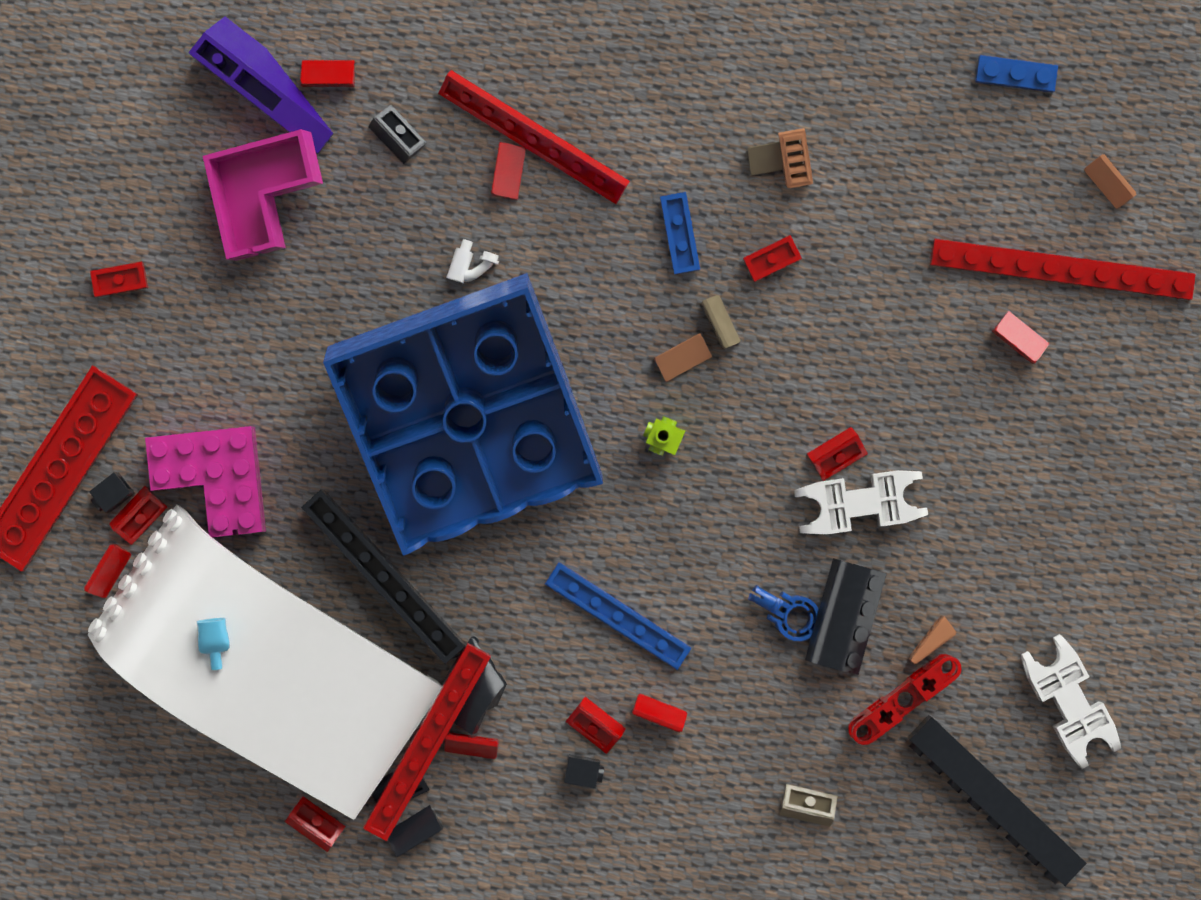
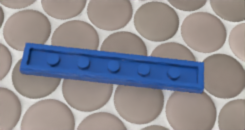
[545,562,691,670]

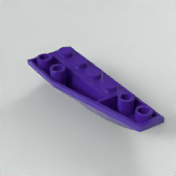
[188,16,333,154]

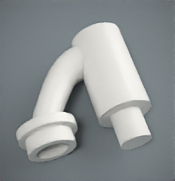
[446,239,499,284]

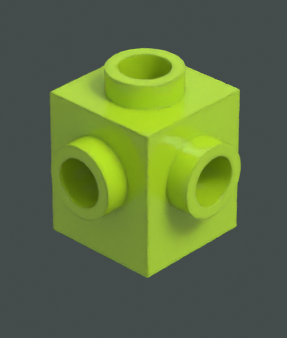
[643,416,685,456]

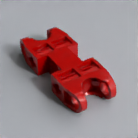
[848,654,962,745]

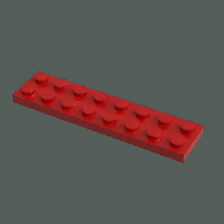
[0,365,138,572]

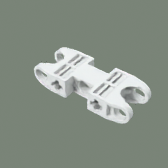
[794,470,928,534]
[1021,634,1121,769]

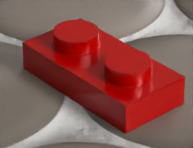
[743,235,802,282]
[90,261,148,298]

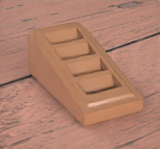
[778,128,813,188]
[908,616,957,664]

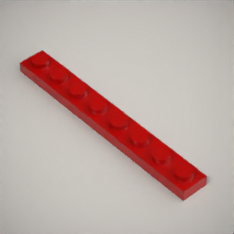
[438,70,630,204]
[363,643,491,841]

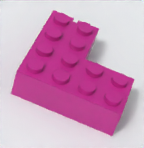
[203,129,323,261]
[145,426,266,537]

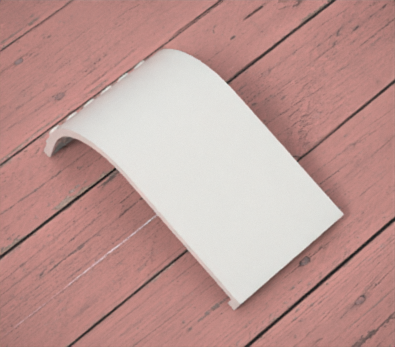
[88,504,442,820]

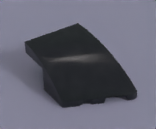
[441,636,507,735]

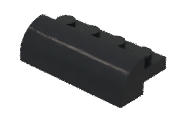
[805,558,887,675]

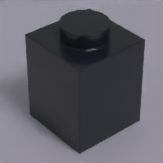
[89,472,135,513]
[564,754,605,789]

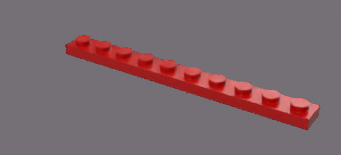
[930,239,1196,300]

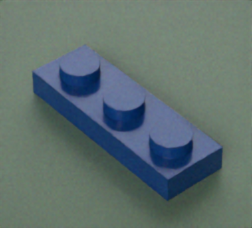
[975,55,1058,93]
[660,192,700,275]

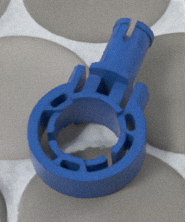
[748,585,819,641]

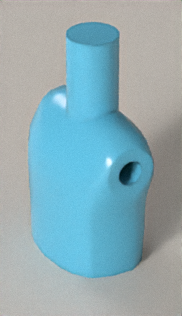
[196,618,230,670]

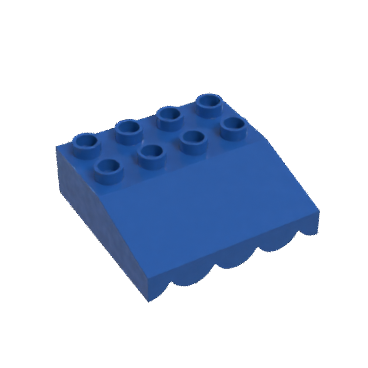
[323,273,603,556]

